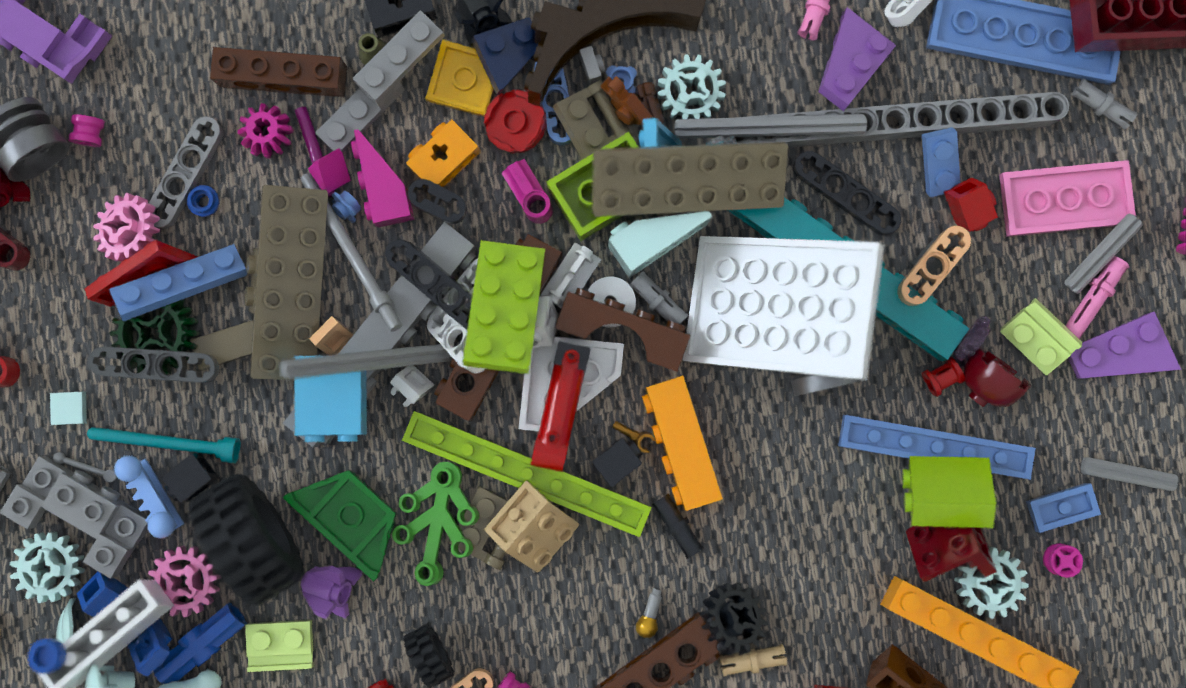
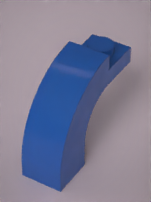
[77,571,173,677]

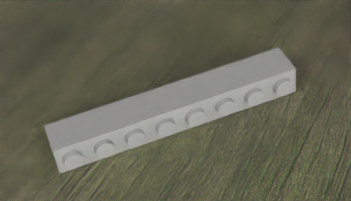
[283,222,477,447]

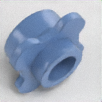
[606,65,637,96]
[332,191,361,223]

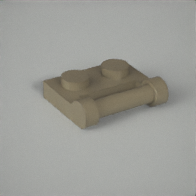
[552,80,632,160]
[449,486,508,570]

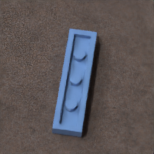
[109,244,247,321]

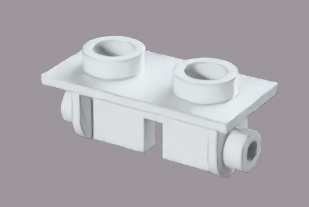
[541,243,601,309]

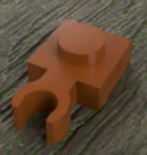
[600,76,653,125]

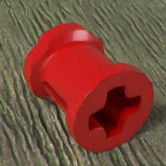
[922,357,965,397]

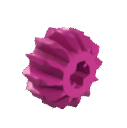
[237,103,293,158]

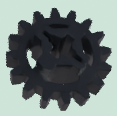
[700,583,768,656]

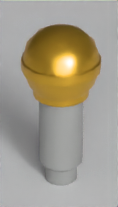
[636,588,662,638]

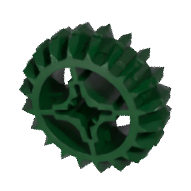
[110,300,200,375]

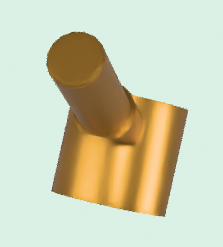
[612,421,656,453]

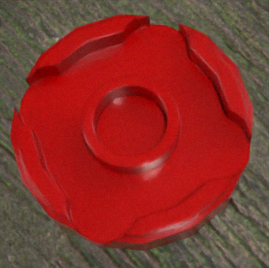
[484,89,547,154]

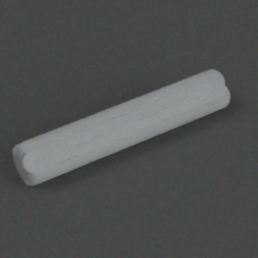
[1064,214,1143,294]
[1080,457,1179,491]

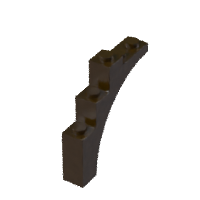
[524,0,706,106]

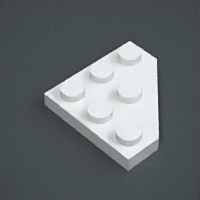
[518,337,624,431]

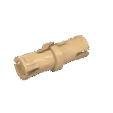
[719,644,787,677]

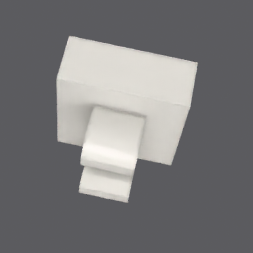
[390,365,434,407]

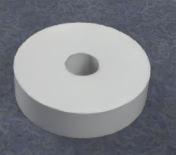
[588,276,636,328]

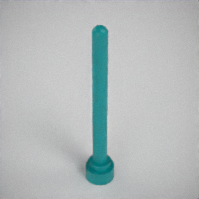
[87,427,241,464]

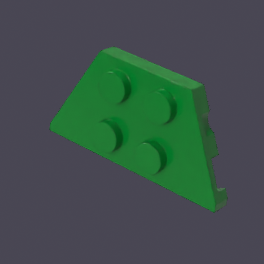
[283,470,397,582]

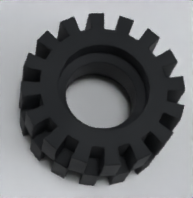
[403,623,454,688]

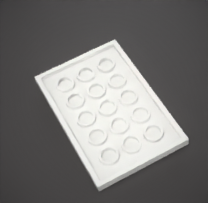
[682,236,884,380]

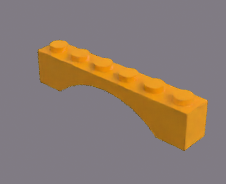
[880,576,1079,688]

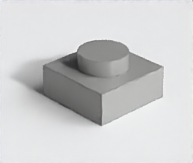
[580,46,605,86]

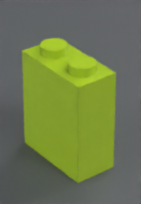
[902,456,996,528]

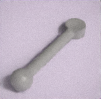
[53,452,117,482]

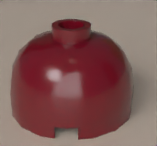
[964,346,1031,407]

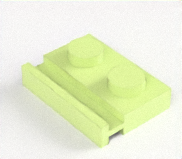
[1000,298,1082,376]
[245,620,314,672]

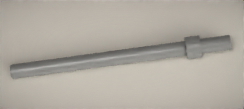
[300,173,402,332]

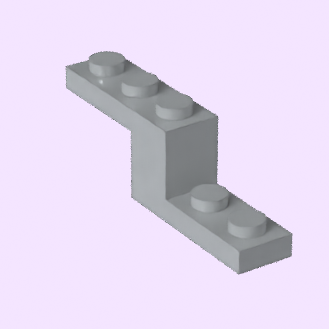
[315,10,445,153]

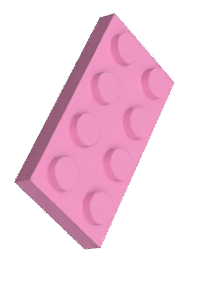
[999,160,1136,237]

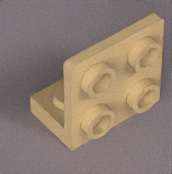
[484,480,579,572]

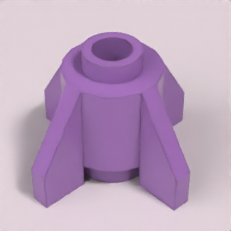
[301,566,362,619]

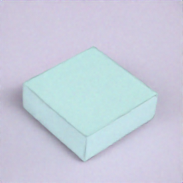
[50,392,87,425]

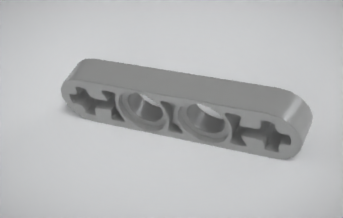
[149,116,224,229]

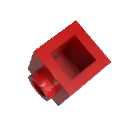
[944,177,998,232]

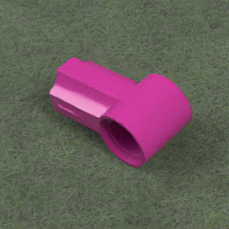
[501,159,553,224]

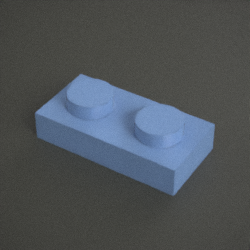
[921,127,960,197]
[1026,483,1101,533]

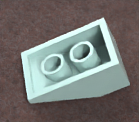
[608,211,712,278]

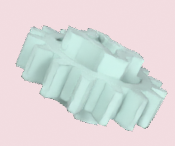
[657,54,726,120]
[10,531,85,603]
[954,547,1029,619]

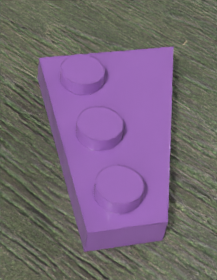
[1068,311,1181,379]

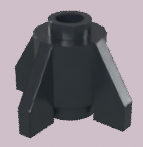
[455,0,512,46]

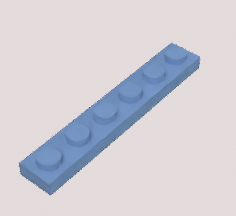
[838,415,1036,480]

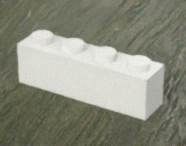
[37,579,174,688]

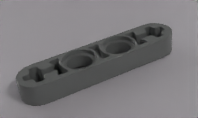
[88,347,220,383]

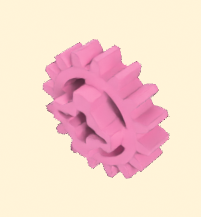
[93,193,160,262]
[148,545,221,617]

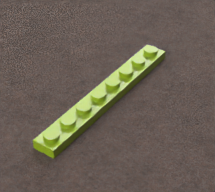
[402,411,652,537]

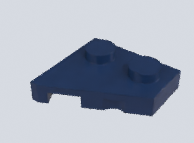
[471,17,538,95]

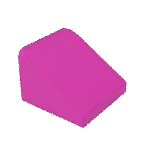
[308,148,351,194]

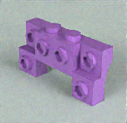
[0,0,112,84]

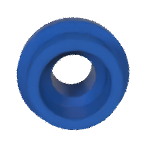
[187,185,220,217]

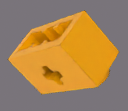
[406,119,481,188]

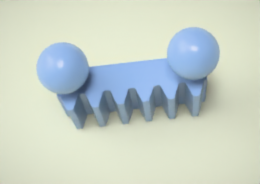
[114,456,185,538]

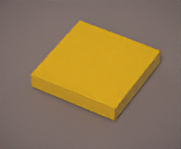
[425,39,494,117]

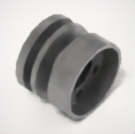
[0,97,69,182]

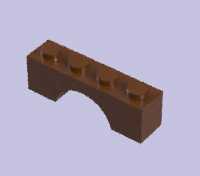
[555,288,691,372]

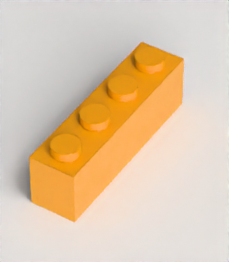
[642,376,723,511]

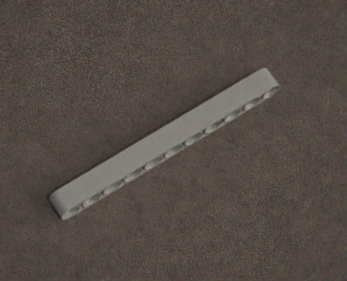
[720,92,1069,148]

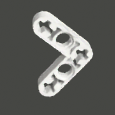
[427,258,485,373]

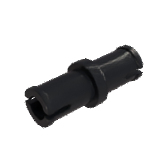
[652,494,704,559]

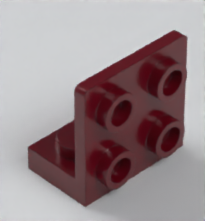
[906,526,997,582]

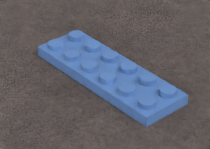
[926,0,1121,85]

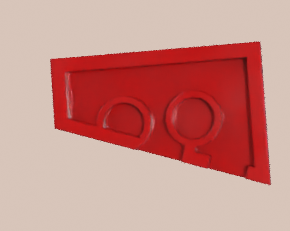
[84,240,198,307]

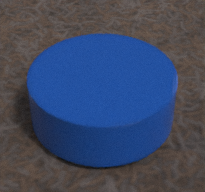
[28,638,66,674]

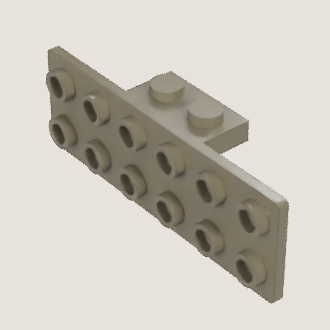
[592,142,788,216]
[244,185,328,380]

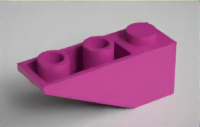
[351,129,415,228]

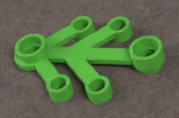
[392,462,479,586]

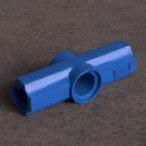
[154,603,247,684]

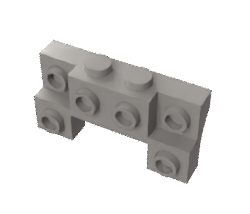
[0,456,148,579]

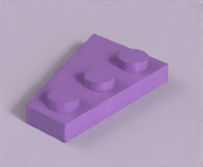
[818,7,896,111]

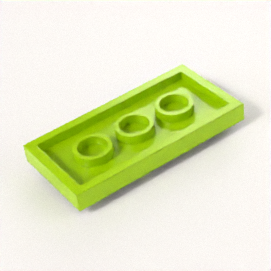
[463,240,545,374]

